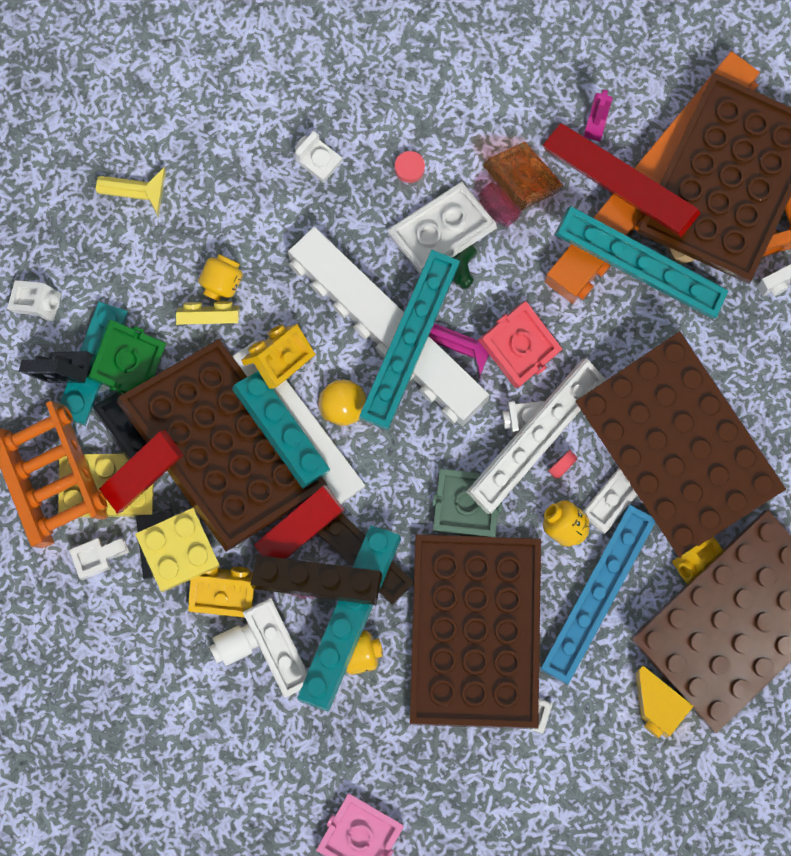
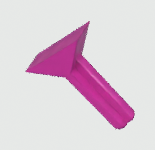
[583,89,613,142]
[429,324,489,379]

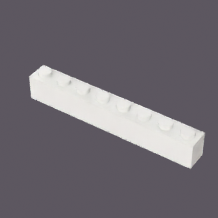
[288,226,489,427]

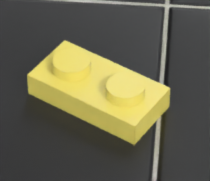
[176,301,240,325]

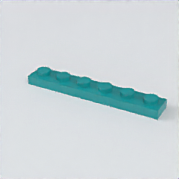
[554,206,729,319]
[359,250,460,431]
[297,525,401,712]

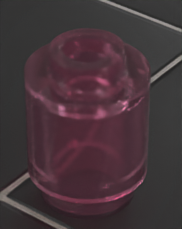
[479,182,523,228]

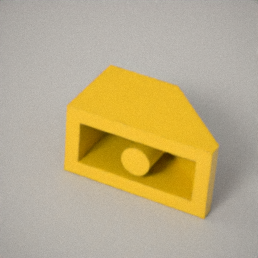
[635,666,693,738]

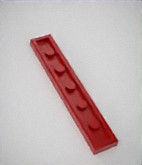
[542,123,701,237]

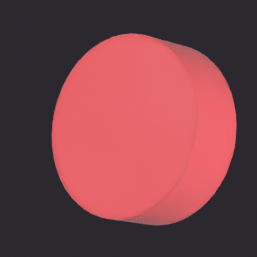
[395,151,425,183]
[548,449,577,479]

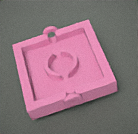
[316,793,404,856]

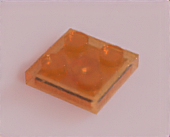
[483,142,564,210]

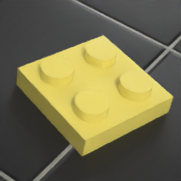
[135,508,220,593]

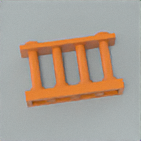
[0,401,108,548]

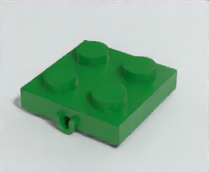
[86,319,166,394]

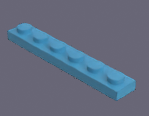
[540,504,656,685]

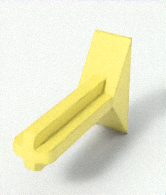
[96,167,166,218]

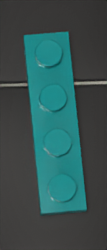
[60,302,129,426]
[232,371,330,488]

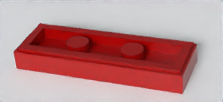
[99,430,184,513]
[254,485,345,559]

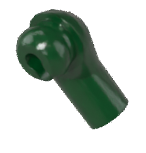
[453,245,477,289]

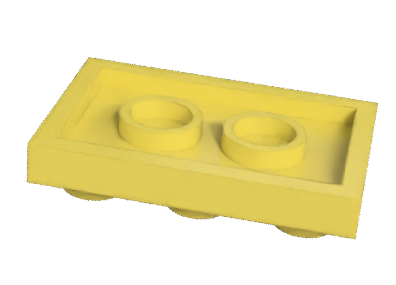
[58,454,154,517]

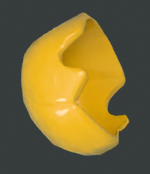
[317,379,367,426]

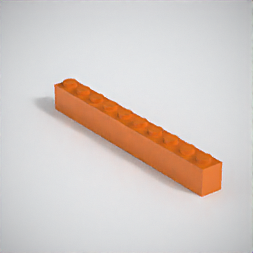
[545,51,760,304]

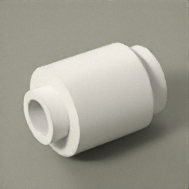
[209,624,259,666]

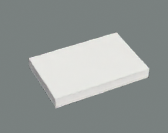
[387,181,497,275]

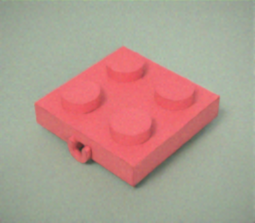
[478,301,562,388]

